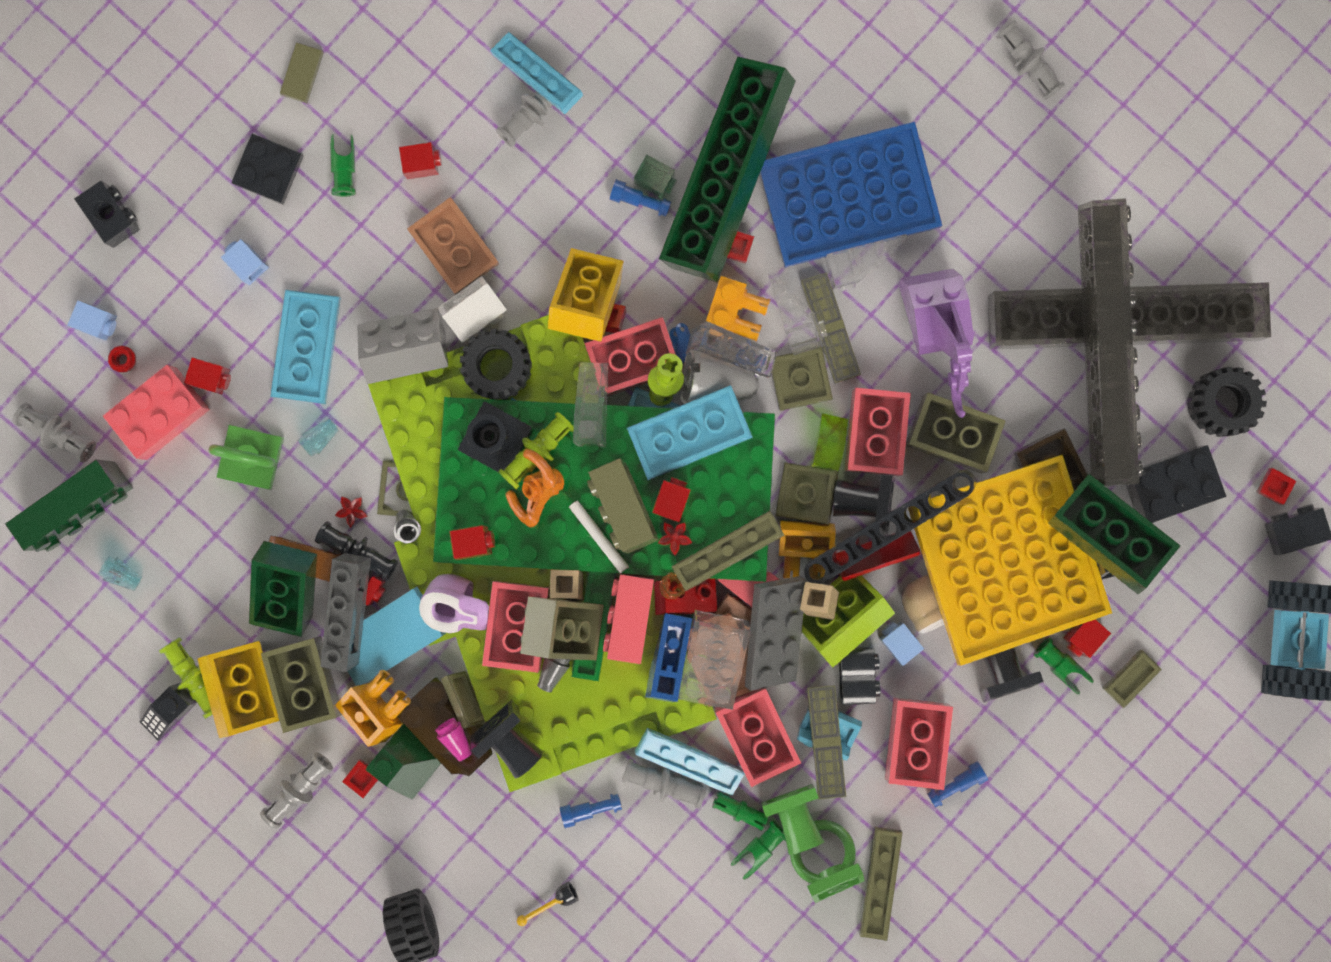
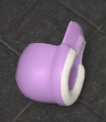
[419,574,489,633]

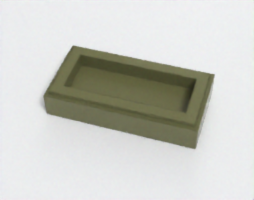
[280,42,324,104]
[1102,650,1162,708]
[441,671,485,729]

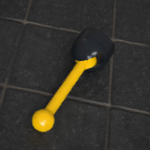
[516,881,579,926]

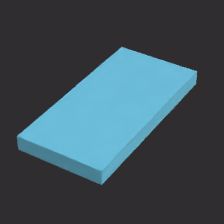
[270,290,341,404]
[627,385,753,480]
[347,587,446,686]

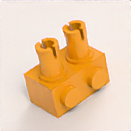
[703,276,770,342]
[779,521,836,579]
[335,670,411,747]

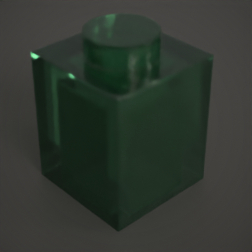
[634,154,677,199]

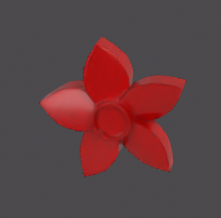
[335,496,368,528]
[658,523,692,555]

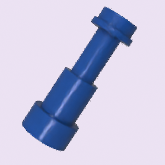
[609,179,672,217]
[927,761,989,808]
[559,794,622,829]

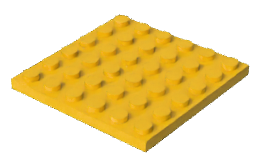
[908,455,1112,666]

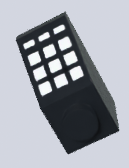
[139,683,197,741]

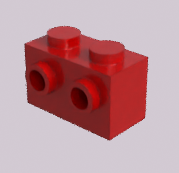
[654,576,717,615]

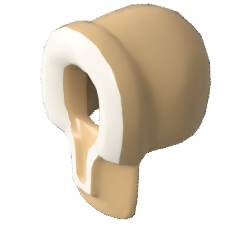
[902,575,944,634]

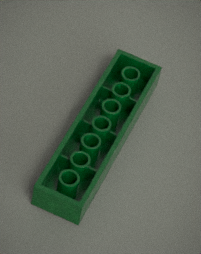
[659,56,796,283]

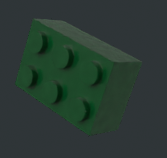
[249,541,317,637]

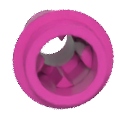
[435,718,472,761]

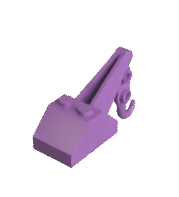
[899,269,974,418]

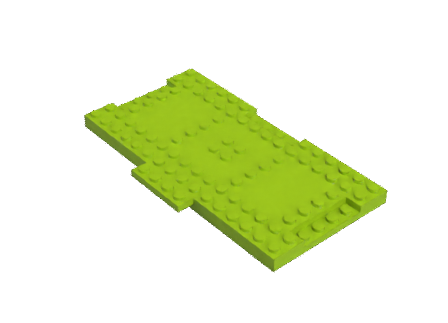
[368,315,717,792]

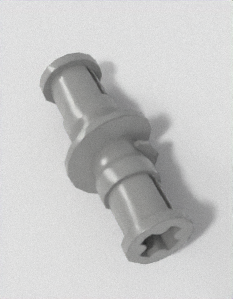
[995,21,1065,100]
[496,91,552,147]
[13,403,96,462]
[260,752,333,829]
[621,758,707,809]

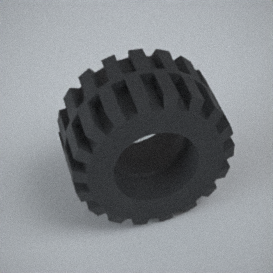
[460,328,532,400]
[1188,367,1267,437]
[382,888,439,962]

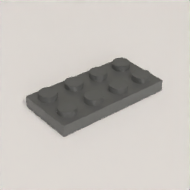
[745,576,807,691]

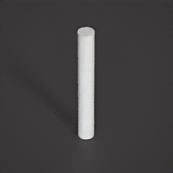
[569,500,629,574]

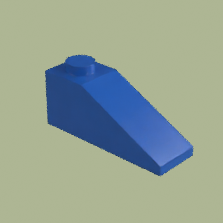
[645,613,692,702]

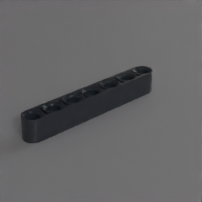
[804,470,976,584]

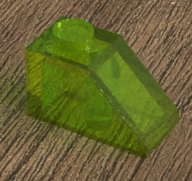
[810,413,848,471]

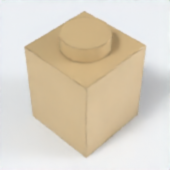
[550,570,583,600]
[800,582,839,619]

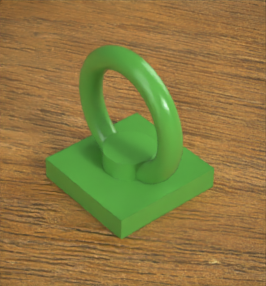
[208,425,284,490]
[790,820,865,903]

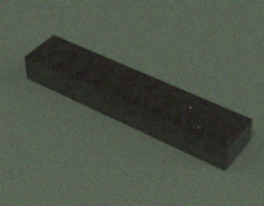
[1078,198,1143,486]
[988,282,1271,350]

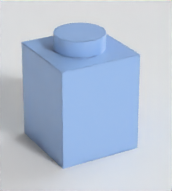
[221,239,269,285]
[67,300,117,341]
[879,622,924,666]

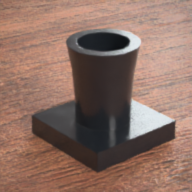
[457,401,534,473]
[833,474,895,532]
[980,647,1044,703]
[470,699,544,778]

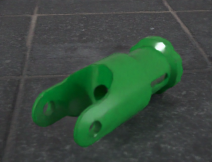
[330,134,356,197]
[1033,637,1094,695]
[731,820,786,880]

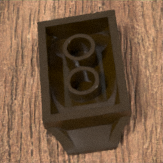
[1014,428,1088,491]
[397,677,493,777]

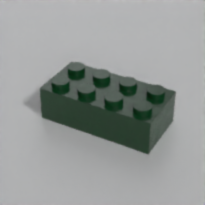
[5,459,133,552]
[1048,474,1181,594]

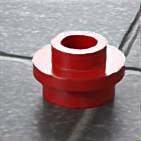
[108,345,136,373]

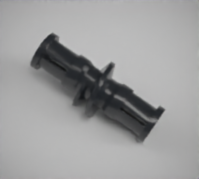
[315,521,398,582]

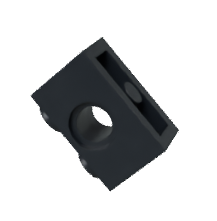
[74,181,140,248]

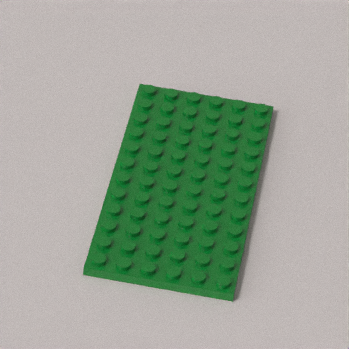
[433,397,775,582]

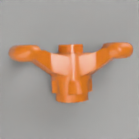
[506,449,564,527]

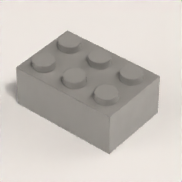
[357,308,448,384]

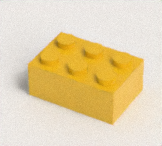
[548,248,624,342]
[197,641,279,738]

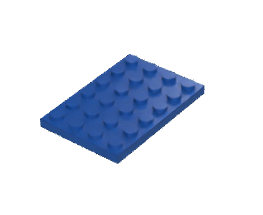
[760,122,943,268]

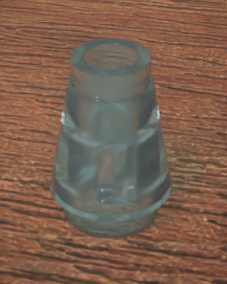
[297,418,339,457]
[98,556,143,591]

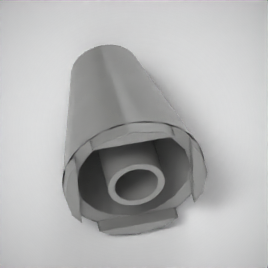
[680,350,759,404]

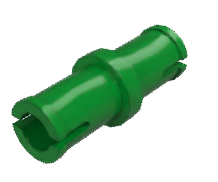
[712,791,768,831]

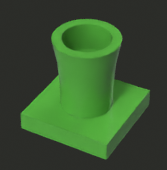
[761,784,825,855]

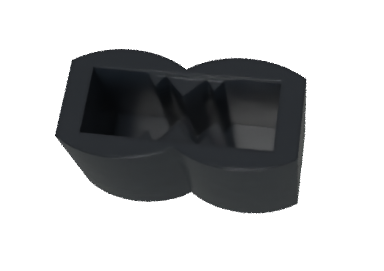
[1264,504,1331,555]
[838,647,881,705]

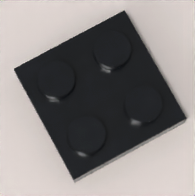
[231,133,304,205]

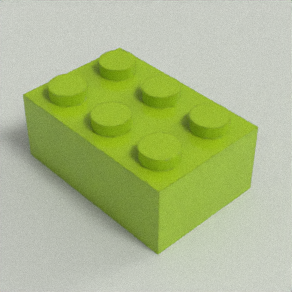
[801,575,895,668]

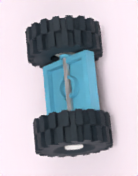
[1261,580,1331,701]

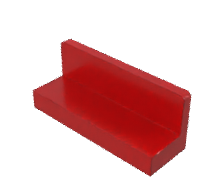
[836,531,921,581]

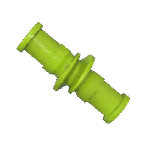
[648,353,684,407]
[499,412,575,489]
[159,637,212,719]

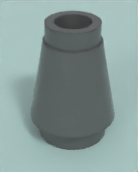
[393,510,421,543]
[537,658,570,692]

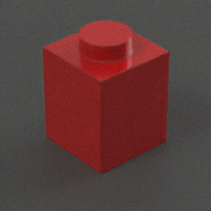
[399,142,442,179]
[184,357,231,395]
[652,477,691,522]
[450,525,495,560]
[1063,619,1112,658]

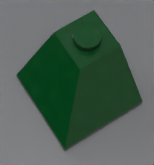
[365,724,441,799]

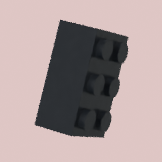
[1121,445,1227,523]

